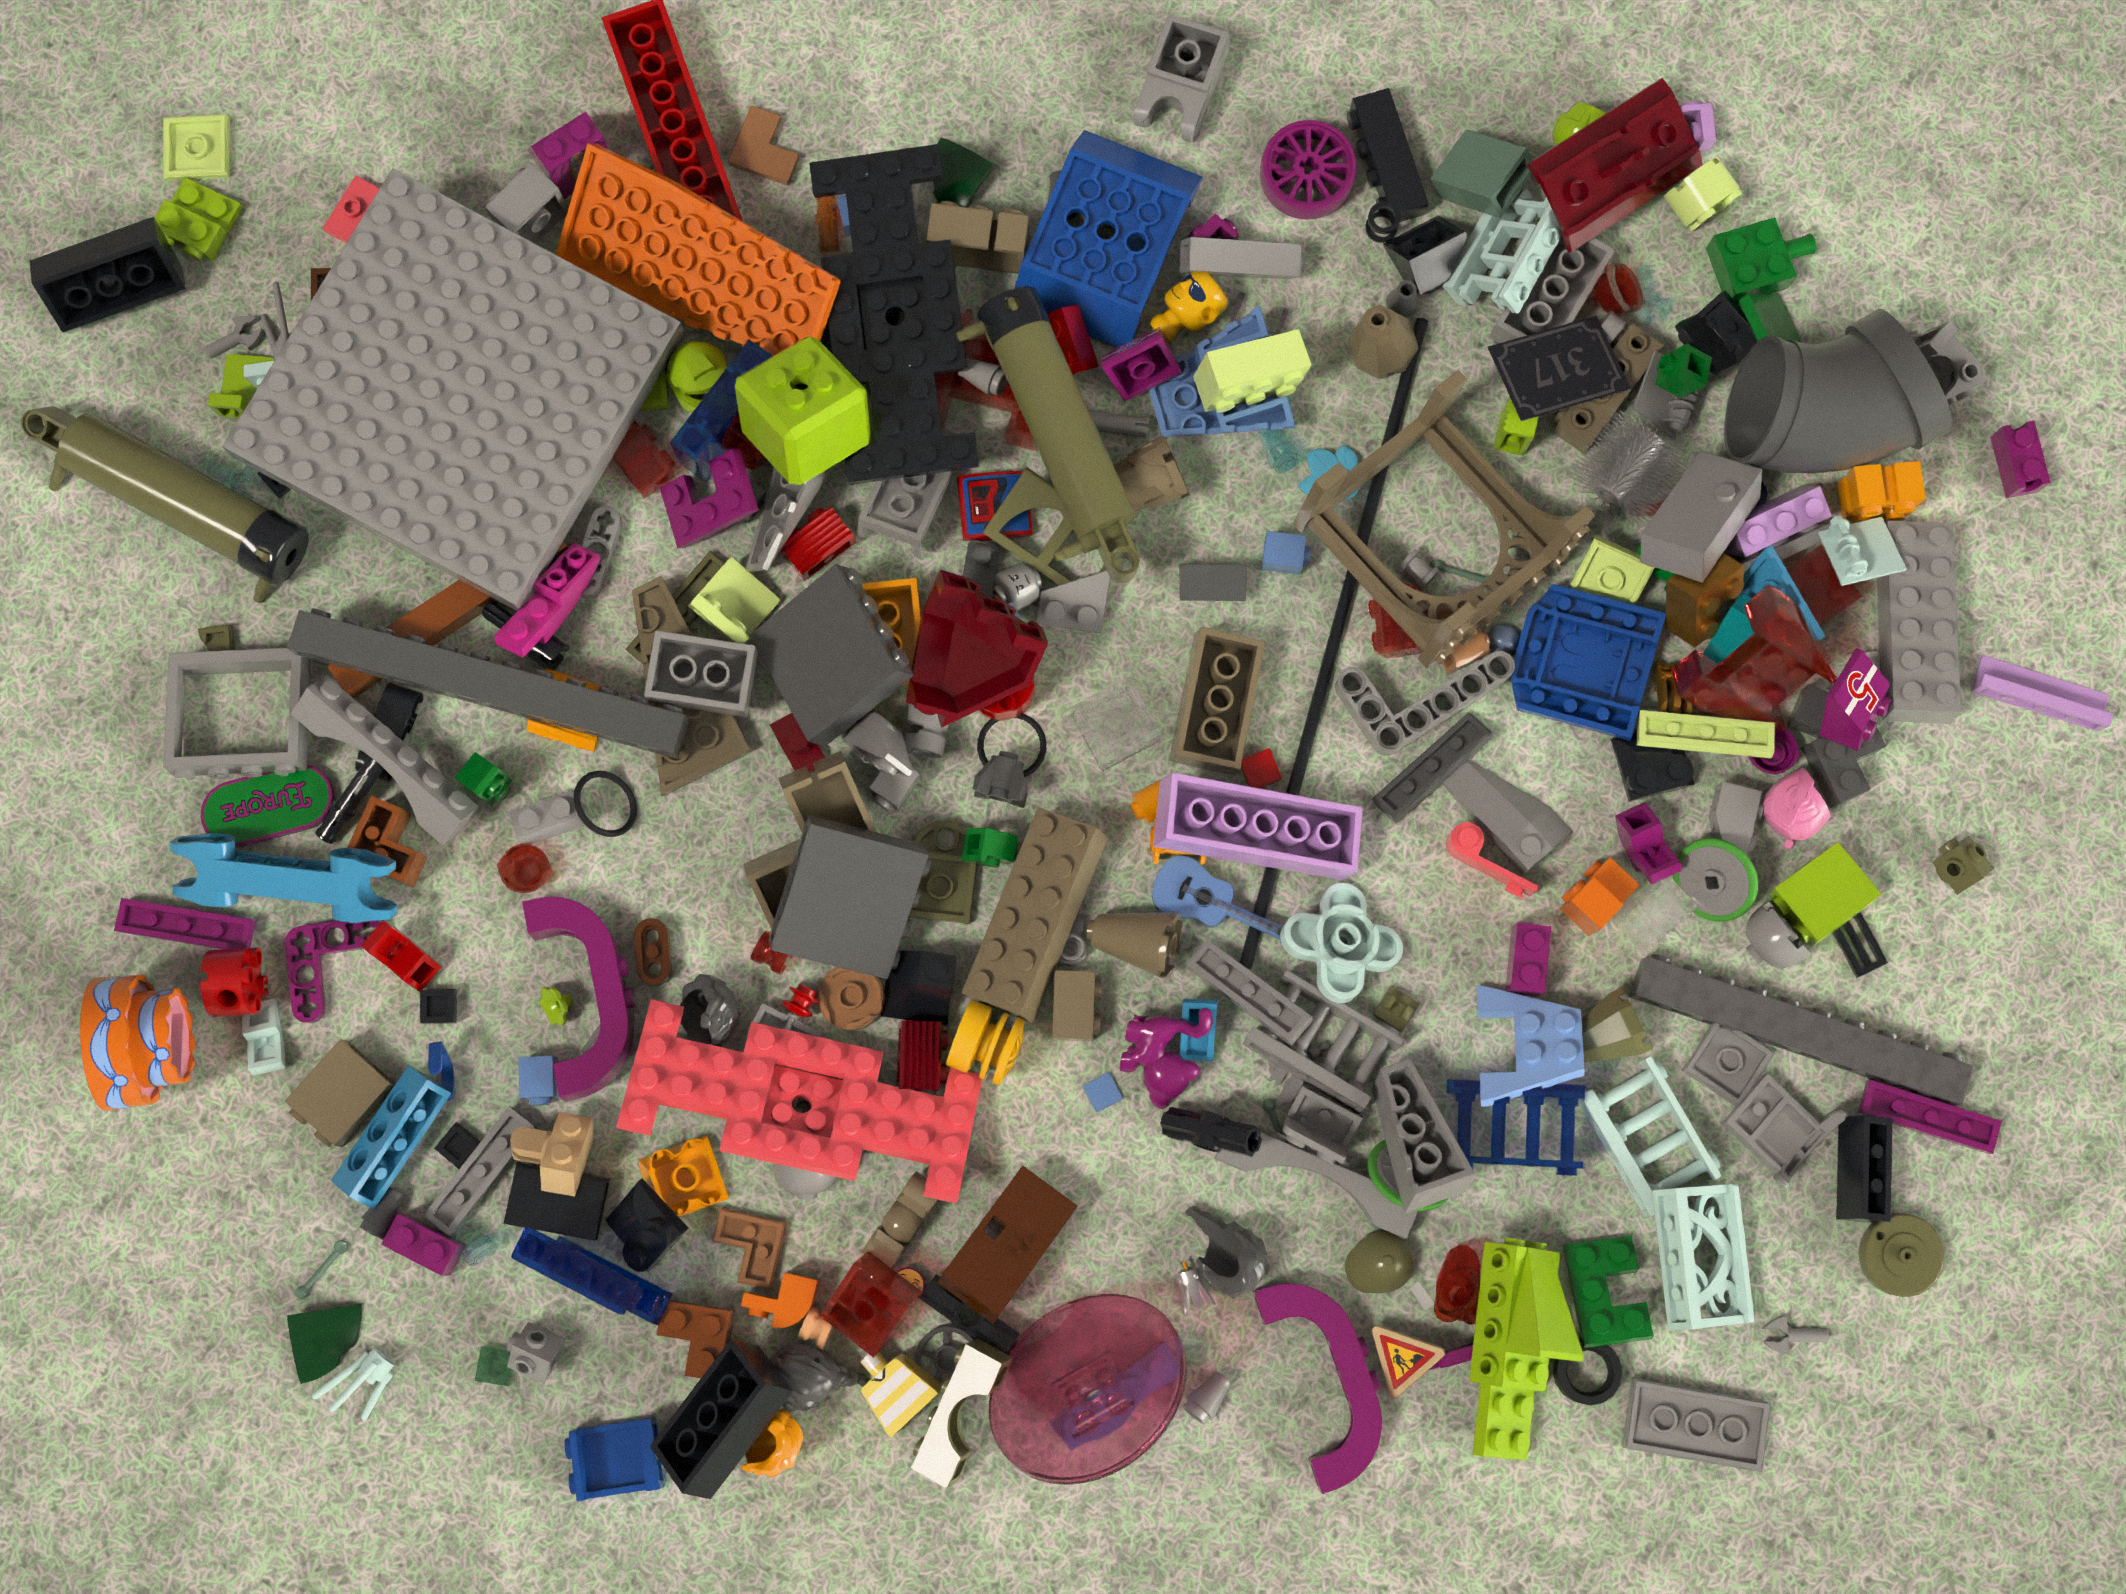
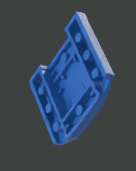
[1510,584,1666,741]

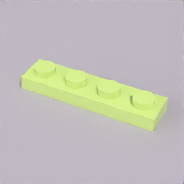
[1637,710,1775,758]

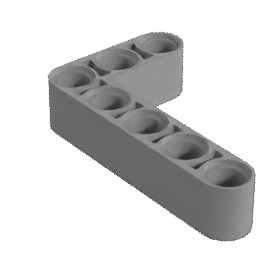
[1335,651,1515,756]

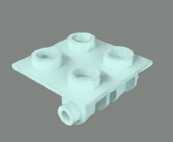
[1818,516,1906,586]

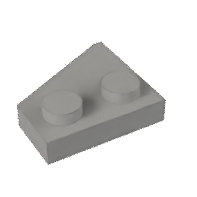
[1037,569,1110,634]

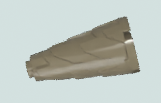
[1061,435,1190,518]

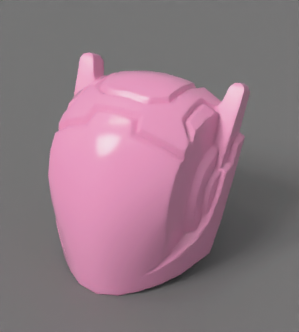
[1763,767,1831,850]

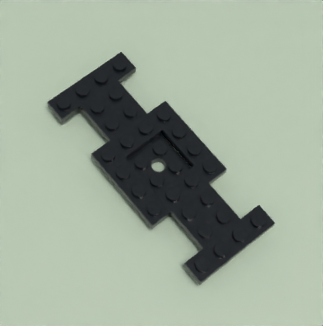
[809,144,980,485]

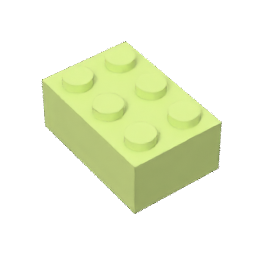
[1193,329,1312,413]

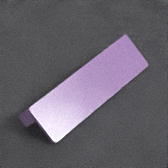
[1971,656,2113,732]

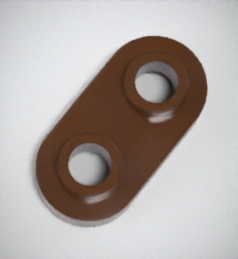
[634,918,672,986]

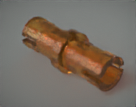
[814,195,840,252]

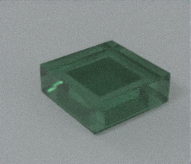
[475,1346,513,1386]

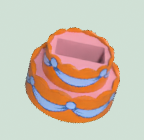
[80,974,196,1111]

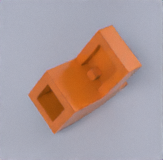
[741,1272,820,1328]

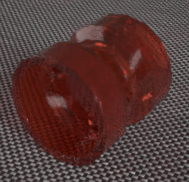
[750,930,792,975]

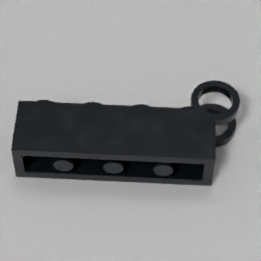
[1347,88,1429,243]

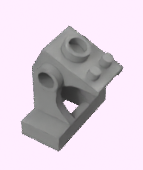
[1914,321,1986,405]

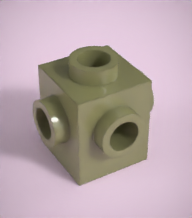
[1932,836,1994,895]

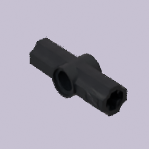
[1160,1107,1262,1157]
[919,1274,1020,1354]

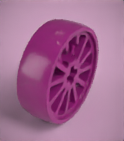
[1260,120,1357,220]

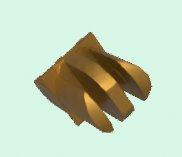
[1654,661,1693,715]

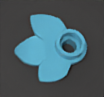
[1299,445,1359,500]

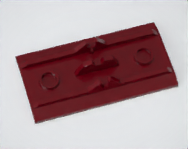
[1526,78,1703,253]

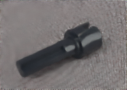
[482,601,569,671]

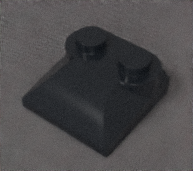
[1610,732,1695,802]
[606,1178,689,1272]

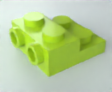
[154,177,243,261]

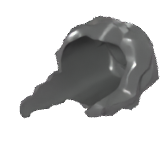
[680,974,739,1047]
[1185,1206,1267,1298]
[769,1343,868,1413]

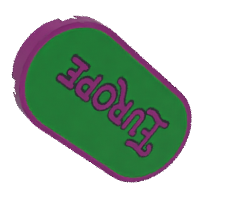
[201,765,335,848]

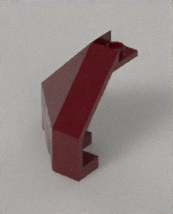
[906,570,1048,728]

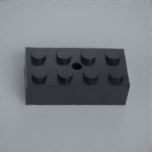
[29,217,186,333]
[650,1338,793,1499]

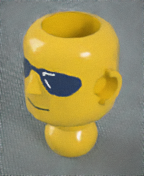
[1150,272,1228,342]

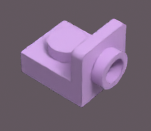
[1680,101,1716,151]

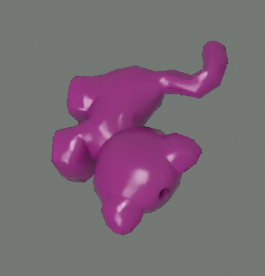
[1120,1008,1213,1109]

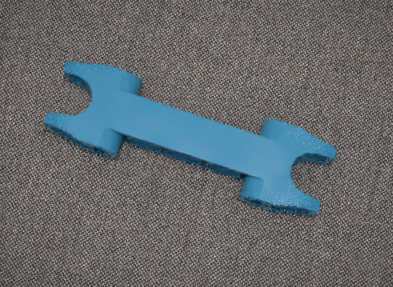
[170,832,398,923]

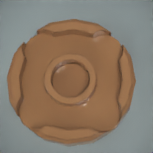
[817,967,886,1031]

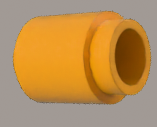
[1129,780,1161,824]

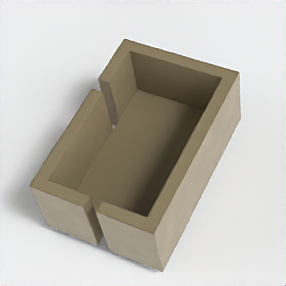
[926,201,1029,274]

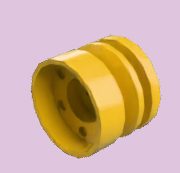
[946,999,1025,1086]

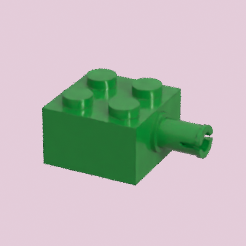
[1706,217,1817,304]

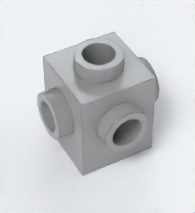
[506,1322,565,1384]

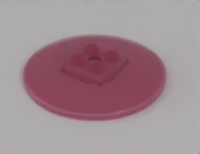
[989,1294,1187,1485]

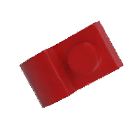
[361,920,442,992]

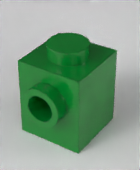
[1655,343,1712,399]

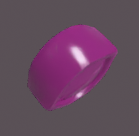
[1747,725,1800,774]

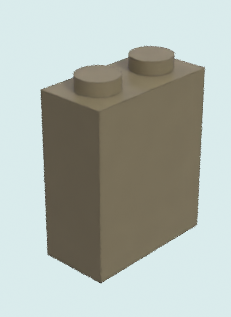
[285,1039,396,1147]

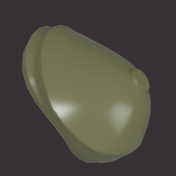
[1345,1231,1413,1293]

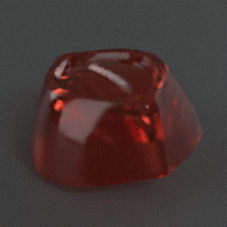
[497,844,555,893]

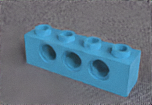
[331,1065,452,1209]

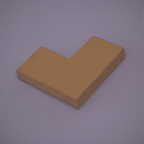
[728,105,800,186]
[712,1208,787,1290]

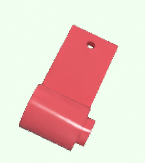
[1446,822,1539,899]

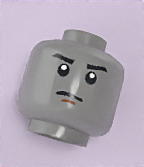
[991,563,1043,610]

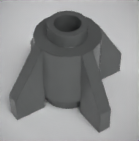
[973,751,1027,808]

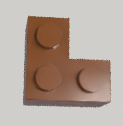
[347,796,427,888]
[656,1300,735,1378]

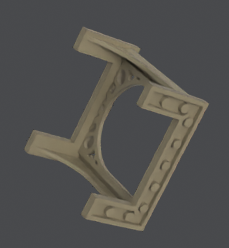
[1293,370,1595,668]

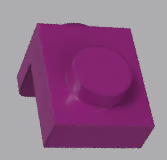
[1188,213,1239,240]

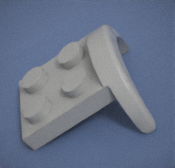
[1721,1074,1847,1188]

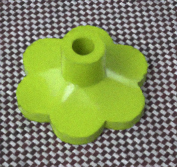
[540,987,573,1026]

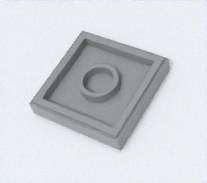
[1682,1022,1776,1107]

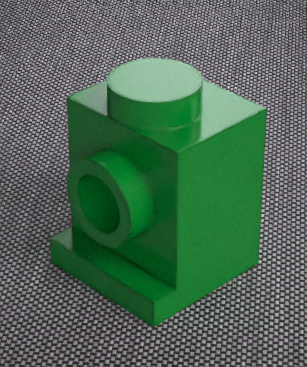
[961,827,1018,868]

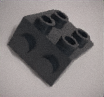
[1675,290,1758,375]

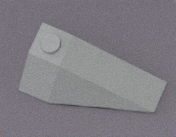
[745,467,827,572]
[1442,759,1572,875]

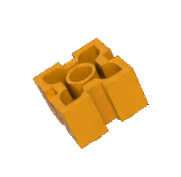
[1837,461,1926,524]

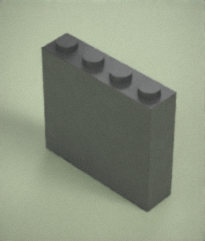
[749,564,914,746]
[768,814,931,979]

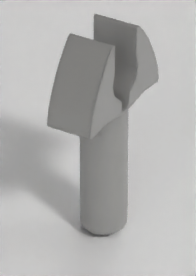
[204,316,265,358]
[1762,1316,1829,1355]

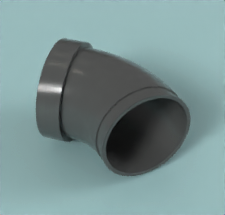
[1724,309,1952,474]

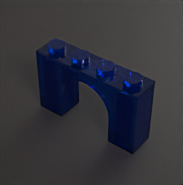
[670,339,773,483]

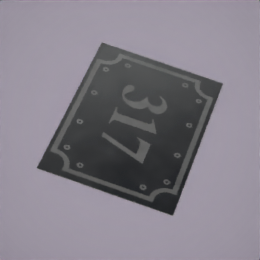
[1487,315,1631,421]

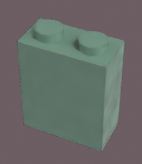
[1430,130,1532,218]

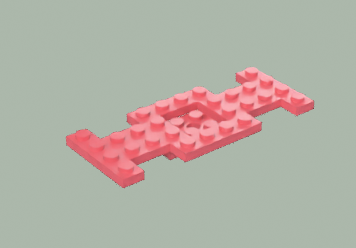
[617,999,982,1203]

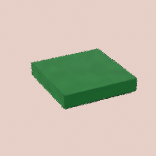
[1739,293,1802,342]

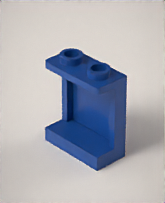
[564,1417,664,1502]

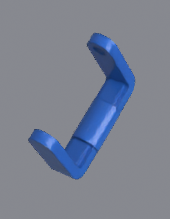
[428,1041,455,1101]

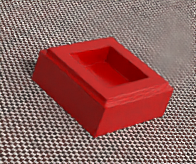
[1241,748,1282,789]

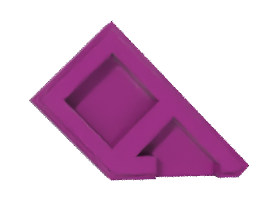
[1429,1343,1473,1370]

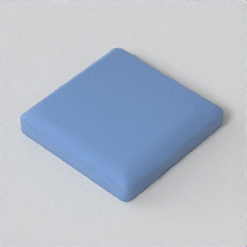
[1083,1072,1123,1112]

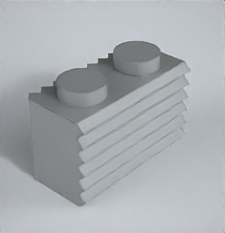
[509,789,586,846]

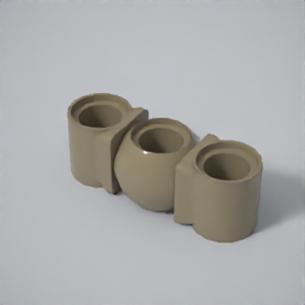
[862,1171,938,1272]

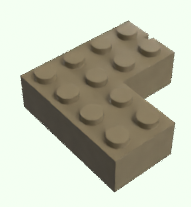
[743,751,876,928]

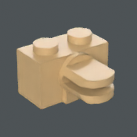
[510,1112,593,1197]

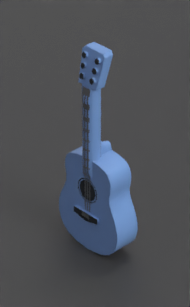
[1152,856,1283,944]

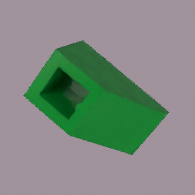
[455,752,512,806]

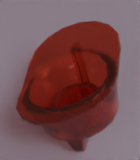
[1593,263,1643,315]
[1434,1245,1480,1325]

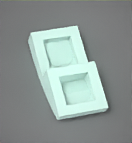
[242,998,286,1076]

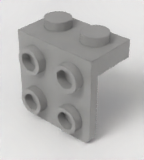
[1282,1084,1363,1164]

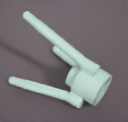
[312,1348,394,1421]

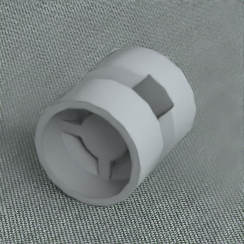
[903,704,949,758]

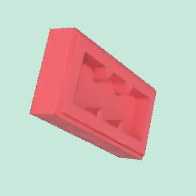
[322,176,380,243]

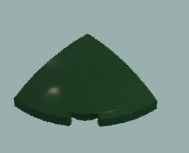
[933,138,993,208]
[287,1304,362,1384]

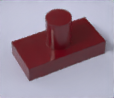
[770,713,825,771]

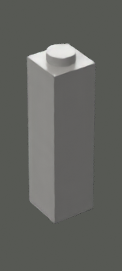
[1180,237,1305,279]

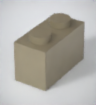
[1052,970,1102,1042]

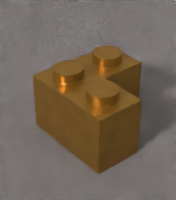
[1665,553,1744,648]

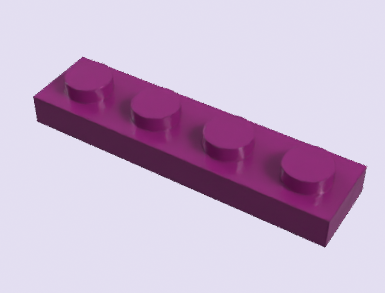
[114,898,256,949]
[1858,1080,2002,1154]

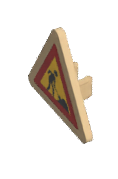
[1372,1325,1446,1399]

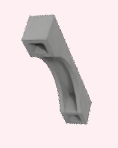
[290,675,479,846]
[1214,1117,1418,1239]

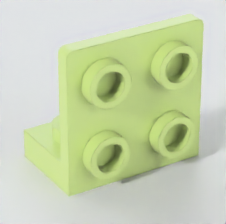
[688,558,780,644]

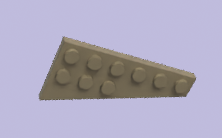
[632,576,751,797]

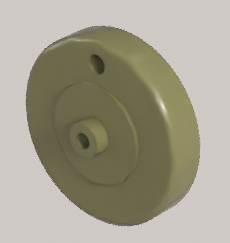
[1859,1213,1944,1297]

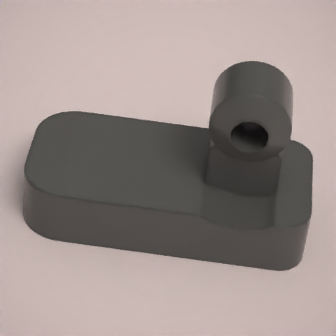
[962,540,1000,598]

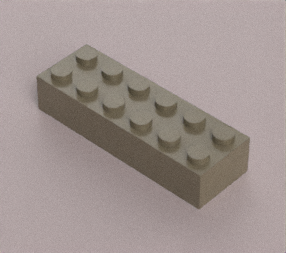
[961,807,1108,1023]

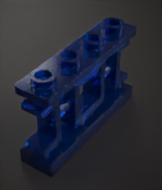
[511,1227,673,1325]

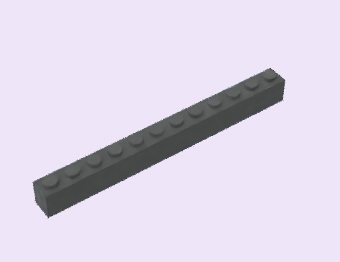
[287,608,689,759]

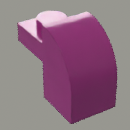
[1615,802,1682,885]

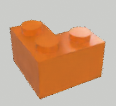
[1559,857,1639,936]

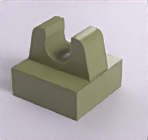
[1373,986,1420,1033]

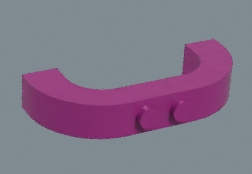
[522,897,636,1102]
[1253,1283,1382,1494]

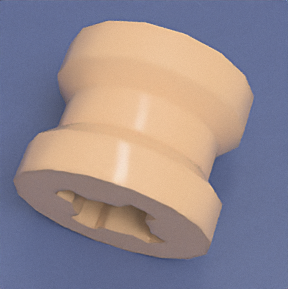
[797,1307,837,1350]

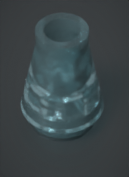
[1258,429,1299,474]

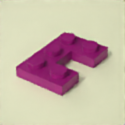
[659,448,759,548]

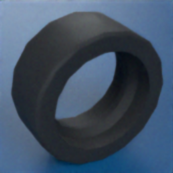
[1553,1338,1623,1406]

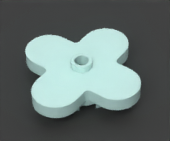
[1280,883,1403,1003]

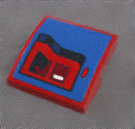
[957,471,1033,541]

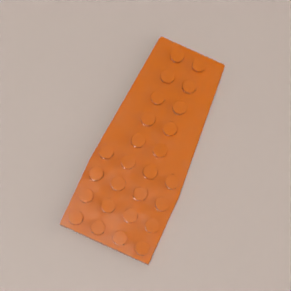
[555,143,841,357]

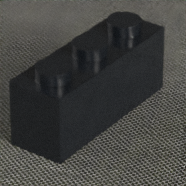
[1836,1115,1893,1223]

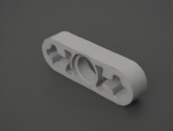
[581,506,622,599]

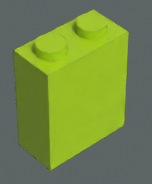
[1769,842,1882,948]

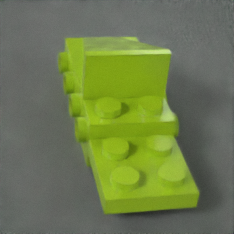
[1469,1237,1584,1460]

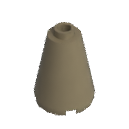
[1087,912,1183,979]

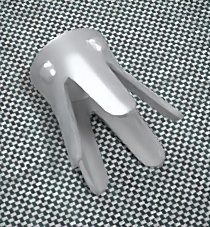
[1175,1261,1216,1315]

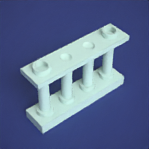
[1575,1056,1721,1217]

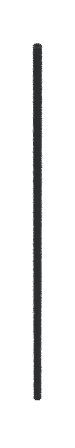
[1239,318,1428,970]

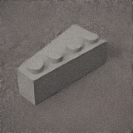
[1372,1058,1475,1214]

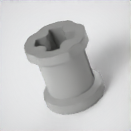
[1396,549,1440,592]

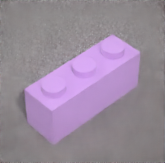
[1726,485,1832,557]

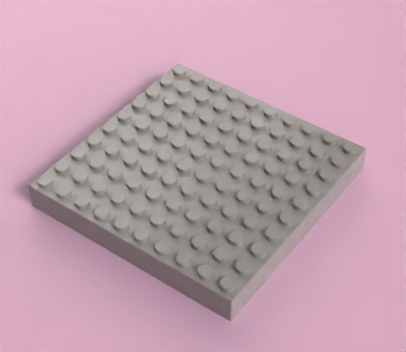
[222,168,684,611]

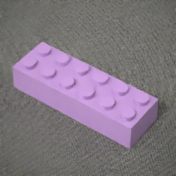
[1153,773,1363,880]

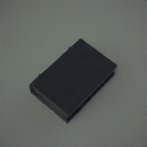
[503,1161,610,1241]

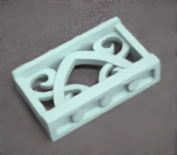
[1652,1184,1754,1330]

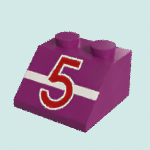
[1100,327,1182,402]
[1820,648,1892,751]

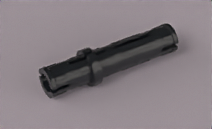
[315,755,384,844]

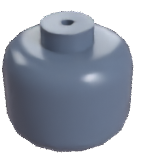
[1488,624,1520,656]

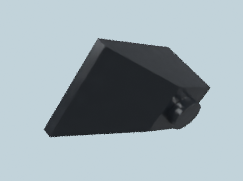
[1383,215,1467,295]
[881,950,957,1026]

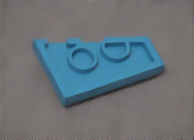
[1735,545,1825,661]

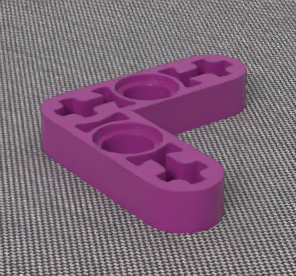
[285,920,381,1024]

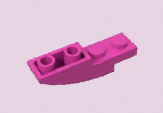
[494,542,601,658]

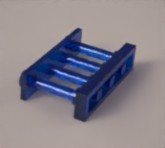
[1446,1079,1588,1176]

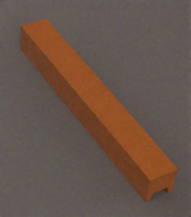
[327,543,567,699]

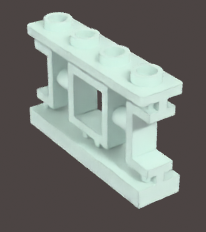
[1443,185,1562,314]

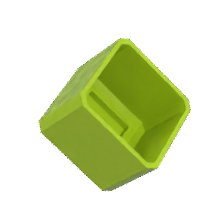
[735,337,870,485]

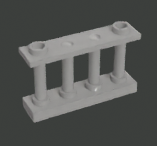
[1243,970,1404,1114]

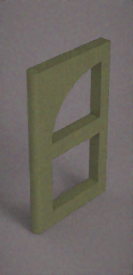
[983,467,1136,585]

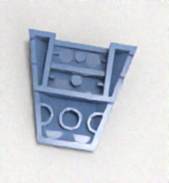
[1149,305,1296,438]

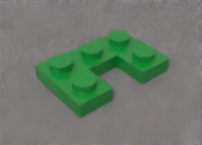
[1563,1236,1654,1348]

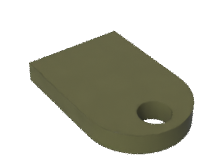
[908,821,977,924]

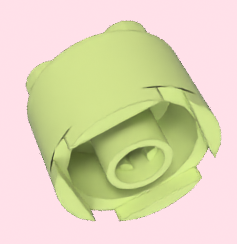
[1663,156,1742,232]

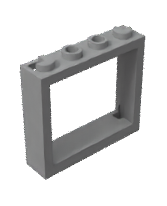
[163,648,310,780]

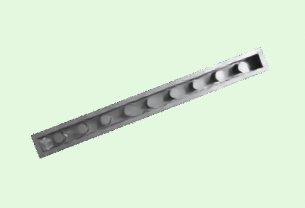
[1629,954,1973,1106]

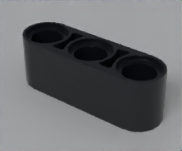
[355,682,424,782]

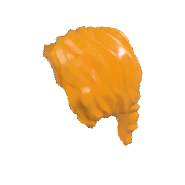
[742,1408,803,1478]

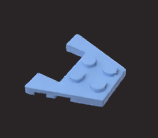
[1477,985,1584,1107]

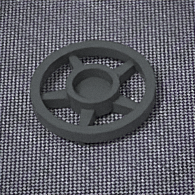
[915,1326,974,1381]

